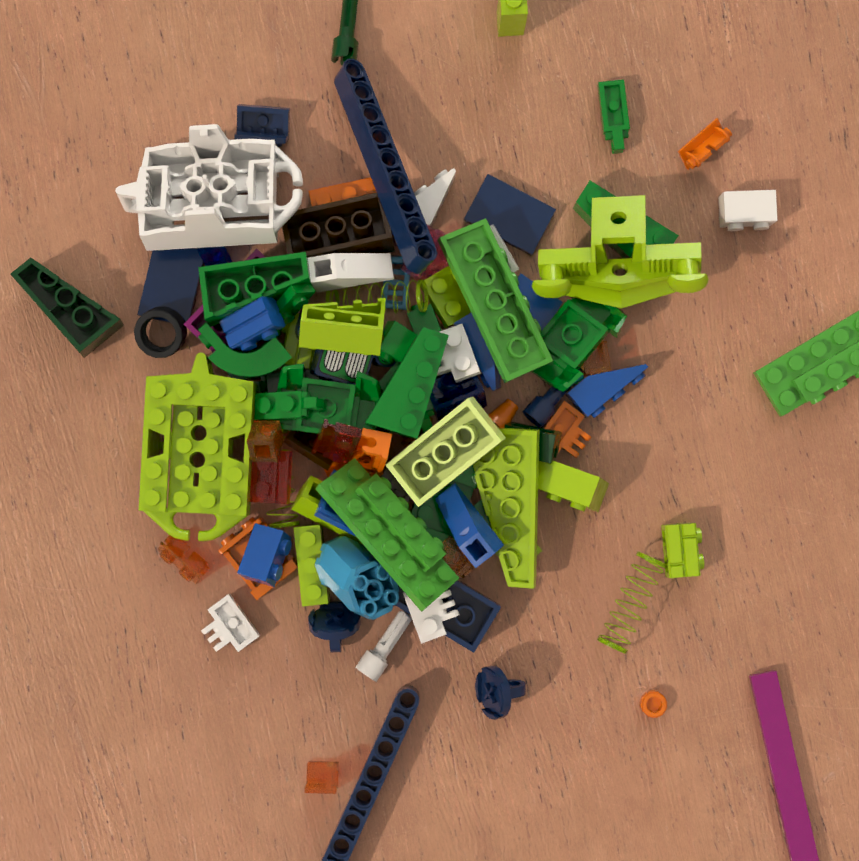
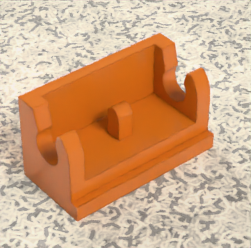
[356,428,392,476]

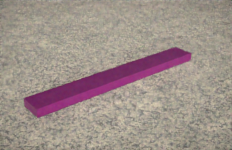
[749,670,819,861]

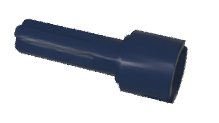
[522,367,583,428]

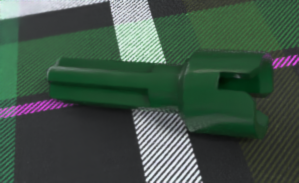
[331,0,359,65]

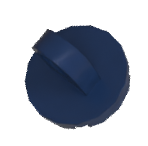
[308,601,361,653]
[475,665,526,720]

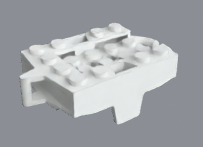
[115,124,303,251]

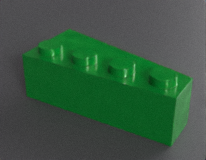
[573,180,679,258]
[198,252,311,327]
[364,327,449,439]

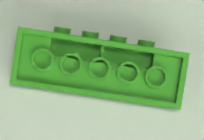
[437,218,553,383]
[753,310,859,417]
[316,458,459,612]

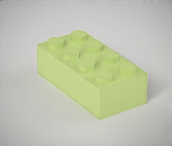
[385,397,506,507]

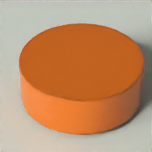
[640,690,667,718]

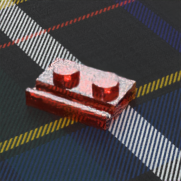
[311,419,362,463]
[250,449,293,504]

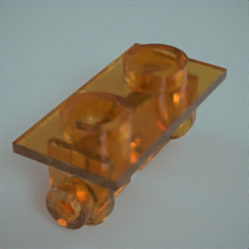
[158,535,210,584]

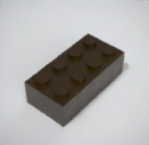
[282,192,395,258]

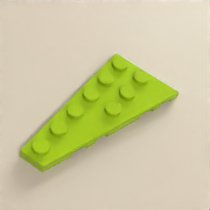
[473,428,539,589]

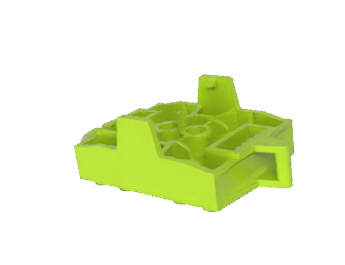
[139,352,258,541]

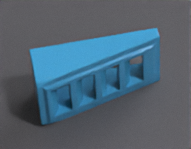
[382,255,410,310]

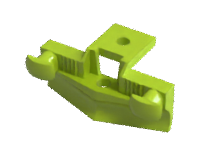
[532,195,709,309]

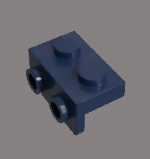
[234,104,290,147]

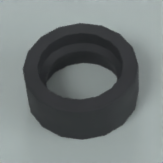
[134,307,187,358]

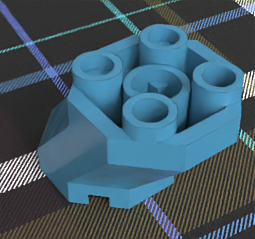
[314,536,399,620]

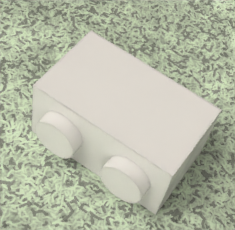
[718,190,777,231]

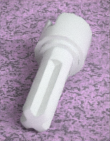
[355,611,412,682]

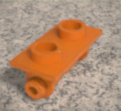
[678,118,732,170]

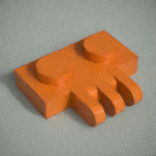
[544,401,592,458]

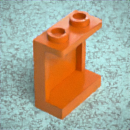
[218,517,298,600]

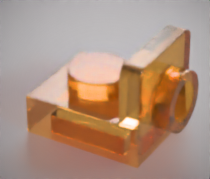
[443,536,474,578]

